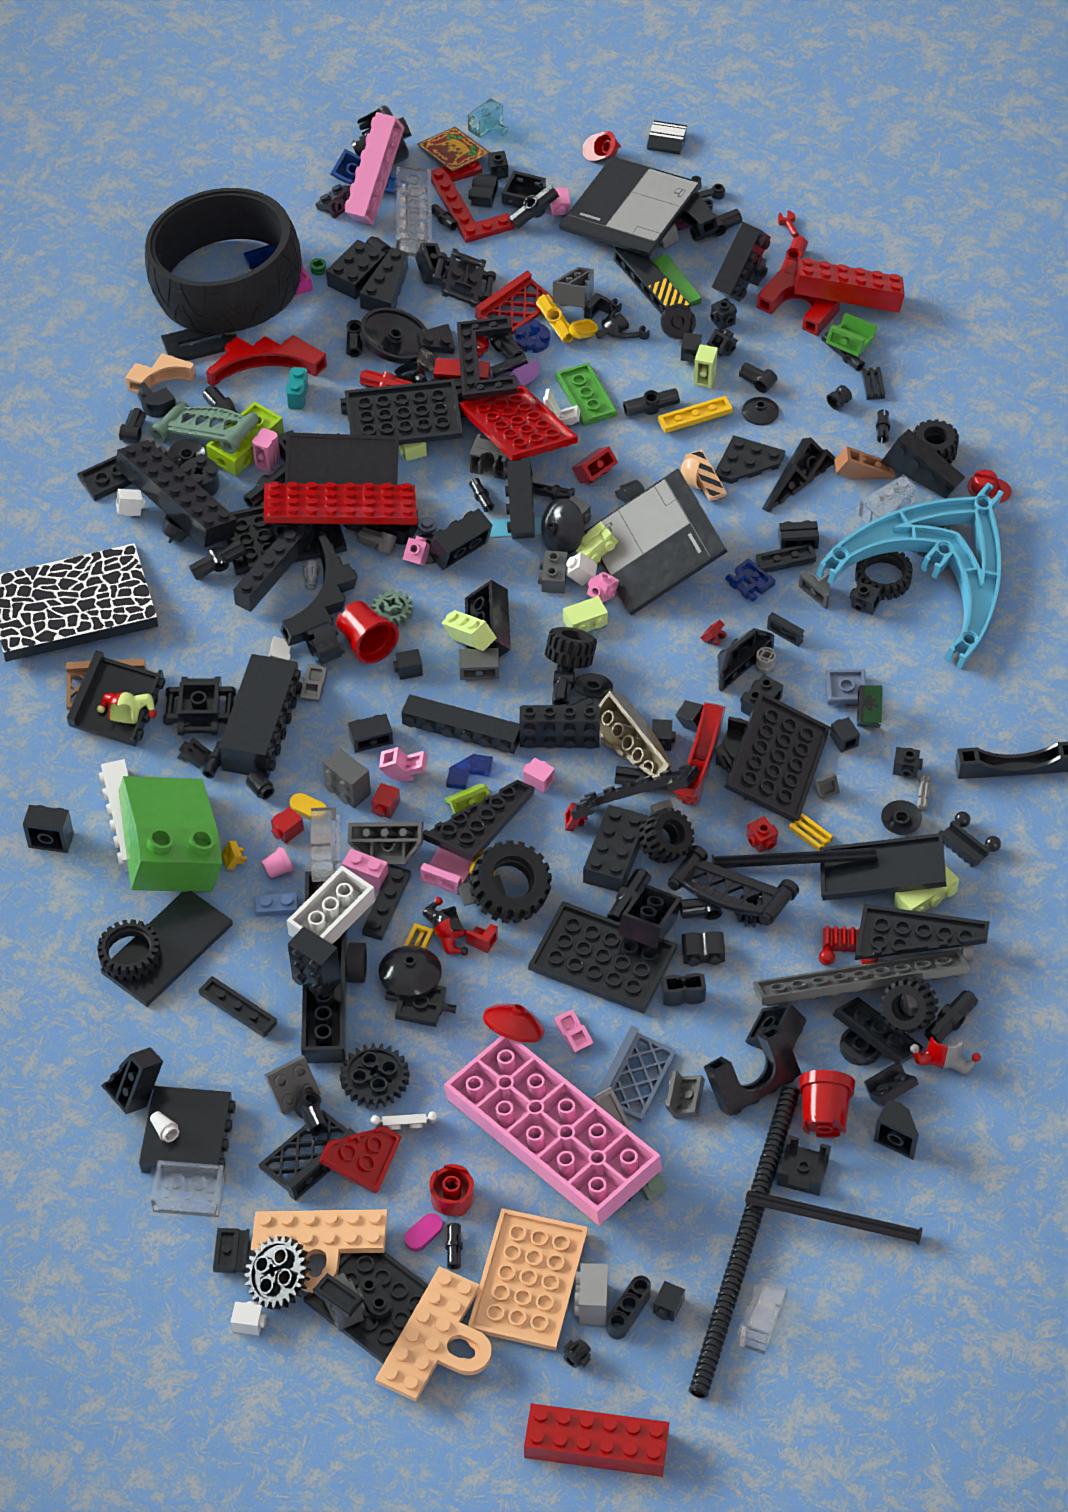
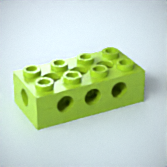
[206,401,284,477]

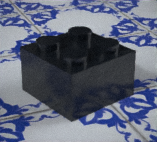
[23,805,74,853]

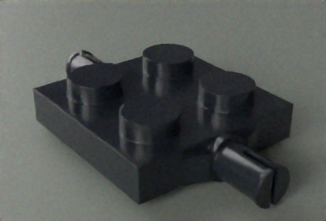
[385,985,457,1027]

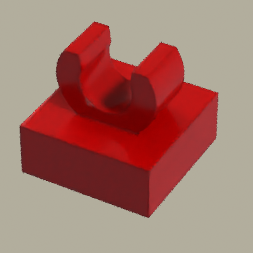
[700,619,727,646]
[564,803,588,832]

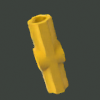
[536,294,574,343]

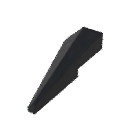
[762,437,835,512]

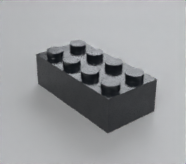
[712,222,771,302]
[583,805,648,892]

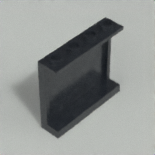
[67,650,166,747]
[139,1086,236,1179]

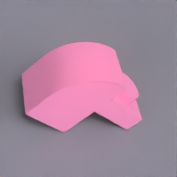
[379,747,428,781]

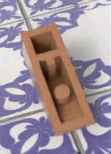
[834,446,895,479]

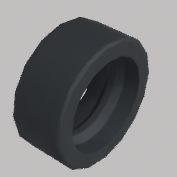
[346,942,367,983]

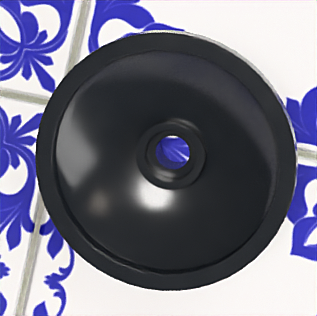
[541,499,584,555]
[378,945,442,998]

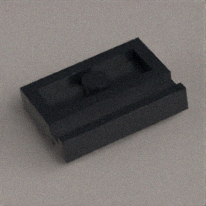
[213,1228,250,1273]

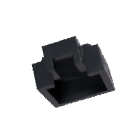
[502,170,547,208]

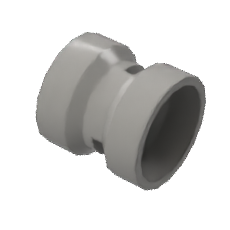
[755,647,776,674]

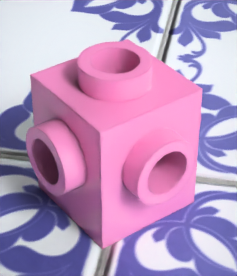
[587,572,619,603]

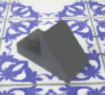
[799,571,830,609]

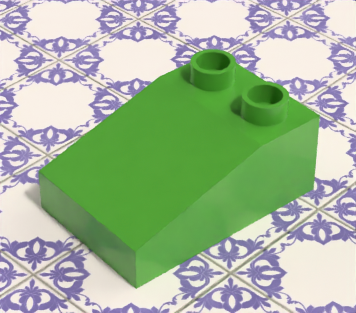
[119,776,223,892]

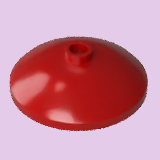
[483,1003,545,1043]

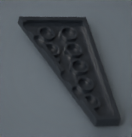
[855,904,990,960]

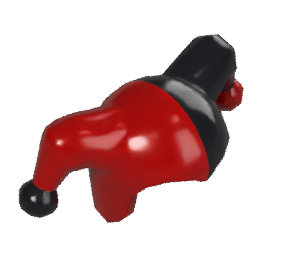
[423,897,468,956]

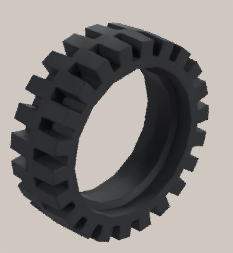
[855,552,913,600]
[97,919,161,981]

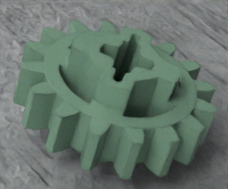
[371,589,413,627]

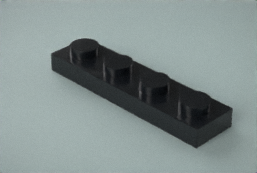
[362,865,411,941]
[198,976,278,1038]

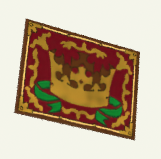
[417,127,490,171]

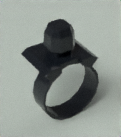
[394,363,428,383]

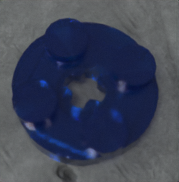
[515,320,550,353]

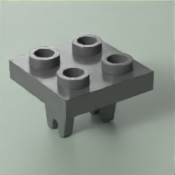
[265,1055,321,1114]

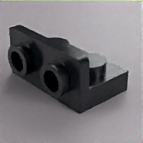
[864,1063,919,1105]

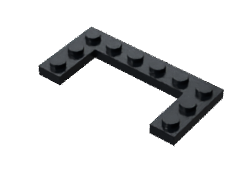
[457,316,518,400]
[571,764,700,820]

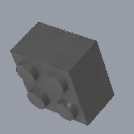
[323,748,371,808]

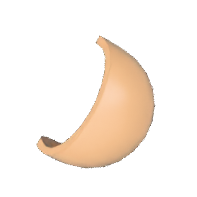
[681,459,702,490]

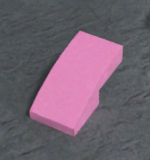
[553,1009,594,1053]

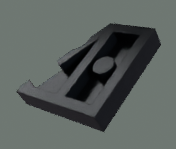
[416,324,455,354]

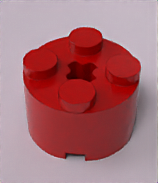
[429,1164,474,1216]

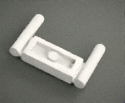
[371,1111,437,1130]

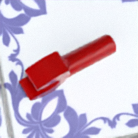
[778,210,799,238]

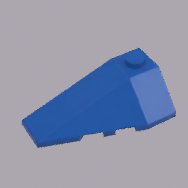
[330,149,406,195]

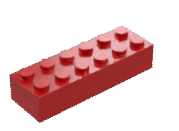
[793,258,905,313]
[524,1403,670,1477]

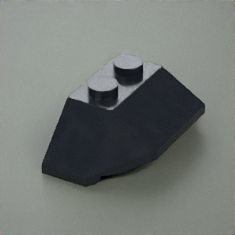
[717,628,775,692]

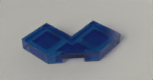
[446,754,493,790]

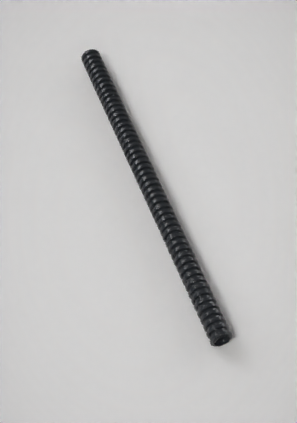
[688,1084,800,1398]

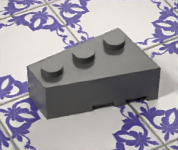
[553,267,594,308]

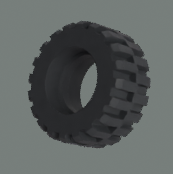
[469,840,552,923]

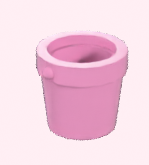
[261,847,294,879]

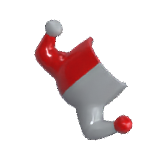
[910,1037,981,1074]

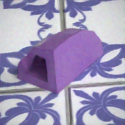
[507,359,539,386]

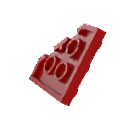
[319,1126,402,1194]

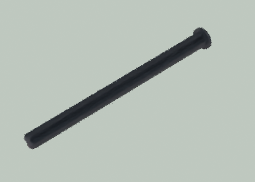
[712,848,877,868]
[745,1190,922,1245]

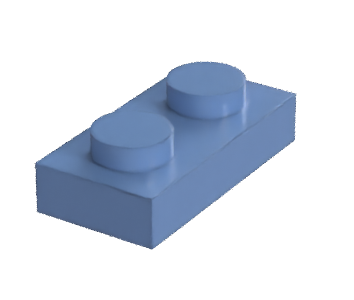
[256,892,298,916]

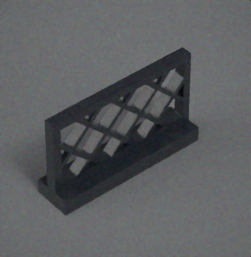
[258,1110,356,1201]

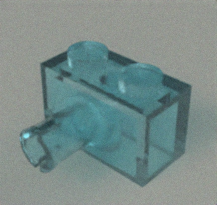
[467,98,508,138]

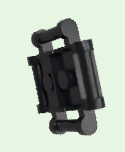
[431,248,497,308]
[163,676,236,736]

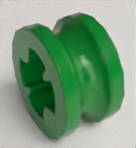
[310,258,327,276]

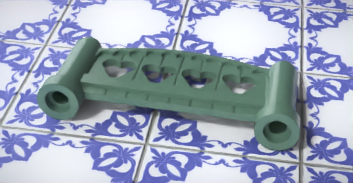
[149,401,259,454]

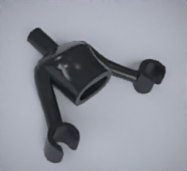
[595,298,650,340]

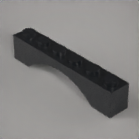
[955,742,1068,779]

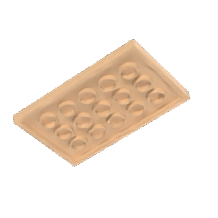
[468,1208,588,1351]

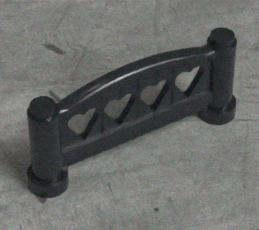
[667,845,799,926]

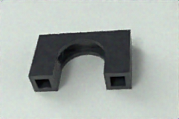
[703,1025,802,1116]

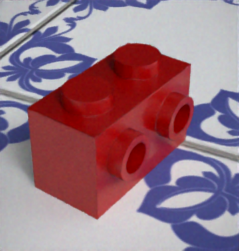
[571,446,618,484]

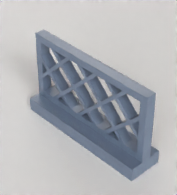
[596,1025,676,1122]

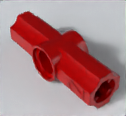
[780,236,808,276]
[359,369,413,388]

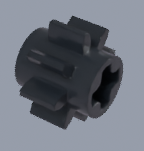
[563,1339,591,1368]

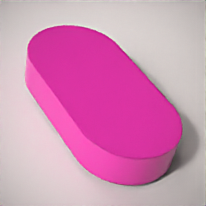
[404,1213,443,1251]

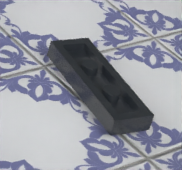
[756,543,816,574]

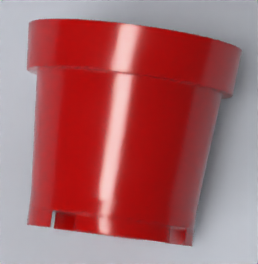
[336,601,399,664]
[799,1070,855,1138]

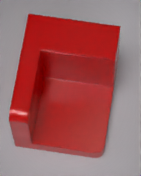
[466,923,498,953]

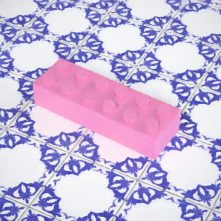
[344,112,404,226]

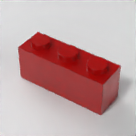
[433,358,491,380]

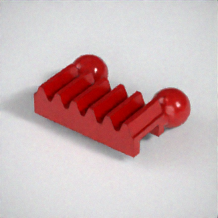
[818,925,877,966]

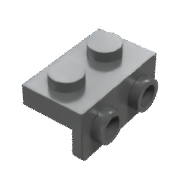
[665,1070,705,1118]

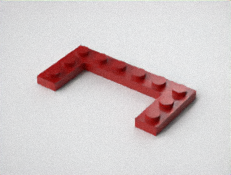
[428,160,514,243]

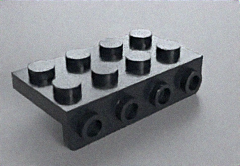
[519,705,600,749]

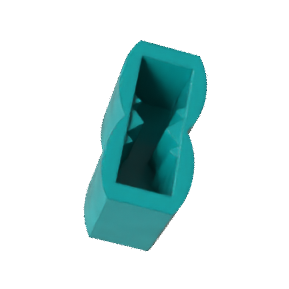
[286,367,309,410]

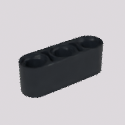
[607,1275,651,1339]

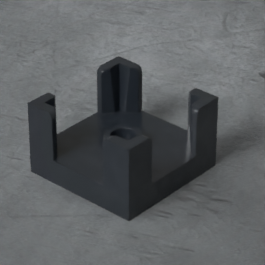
[776,1135,831,1196]

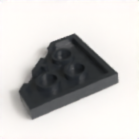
[715,435,785,484]

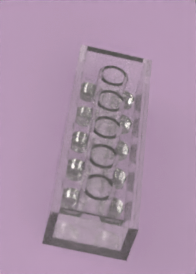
[394,167,432,257]

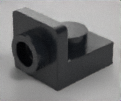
[177,737,212,769]

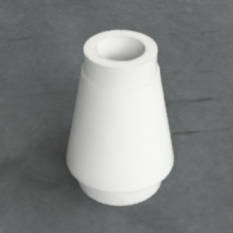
[150,1111,179,1142]

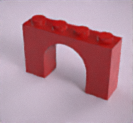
[756,270,840,336]

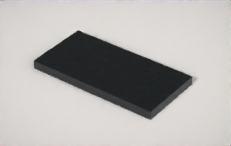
[285,432,399,485]
[820,833,947,901]
[100,891,233,1007]

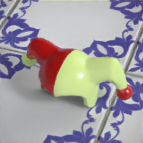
[97,692,157,724]

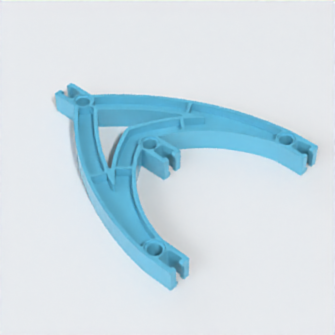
[816,483,1004,669]

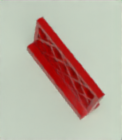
[475,270,556,335]

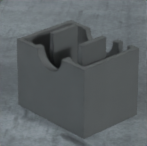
[469,434,511,480]

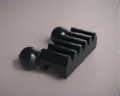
[939,811,1001,867]

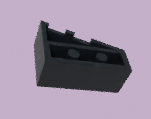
[101,1047,163,1114]

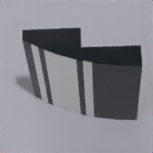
[647,120,687,154]

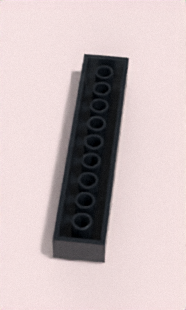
[301,871,347,1063]

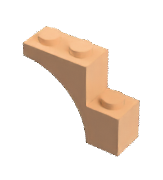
[125,353,196,393]

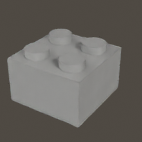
[574,1263,608,1326]

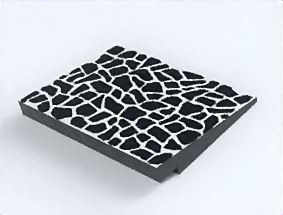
[0,543,158,662]

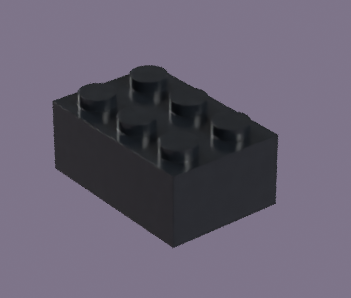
[326,239,386,300]
[429,508,493,571]
[618,884,682,949]
[287,926,341,999]

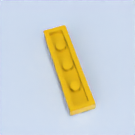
[658,396,733,434]

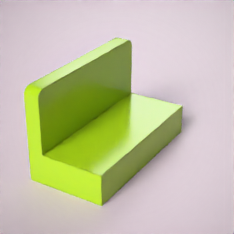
[444,783,491,814]

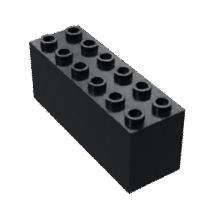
[219,654,302,779]

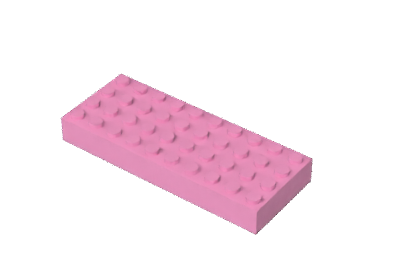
[444,1036,662,1226]

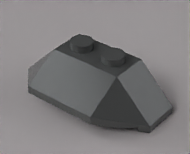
[348,822,424,864]

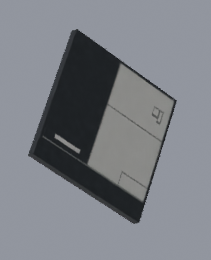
[559,156,702,257]
[584,468,728,616]

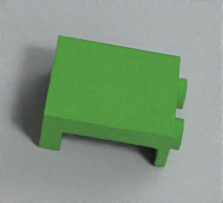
[825,313,878,357]

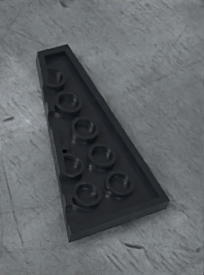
[423,780,535,863]

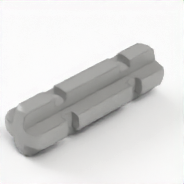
[917,774,931,811]

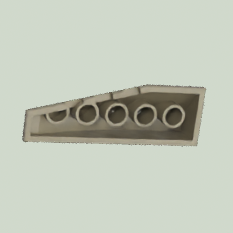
[598,691,672,778]

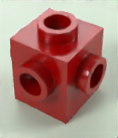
[746,816,778,853]

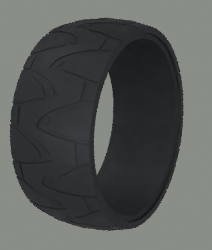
[145,188,302,334]

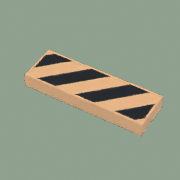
[685,450,727,502]

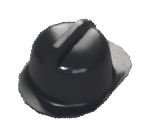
[162,514,189,543]

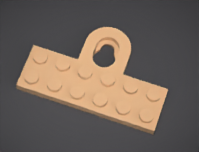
[251,1209,388,1293]
[375,1266,492,1402]

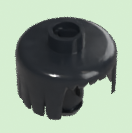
[351,105,412,166]

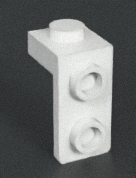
[543,388,580,425]
[268,636,291,660]

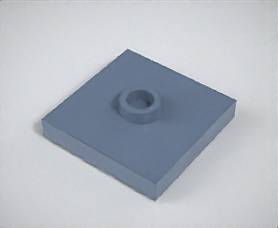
[825,669,866,705]

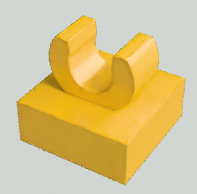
[221,841,247,870]

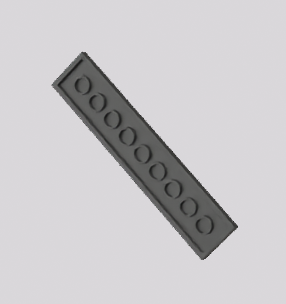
[753,949,970,1006]

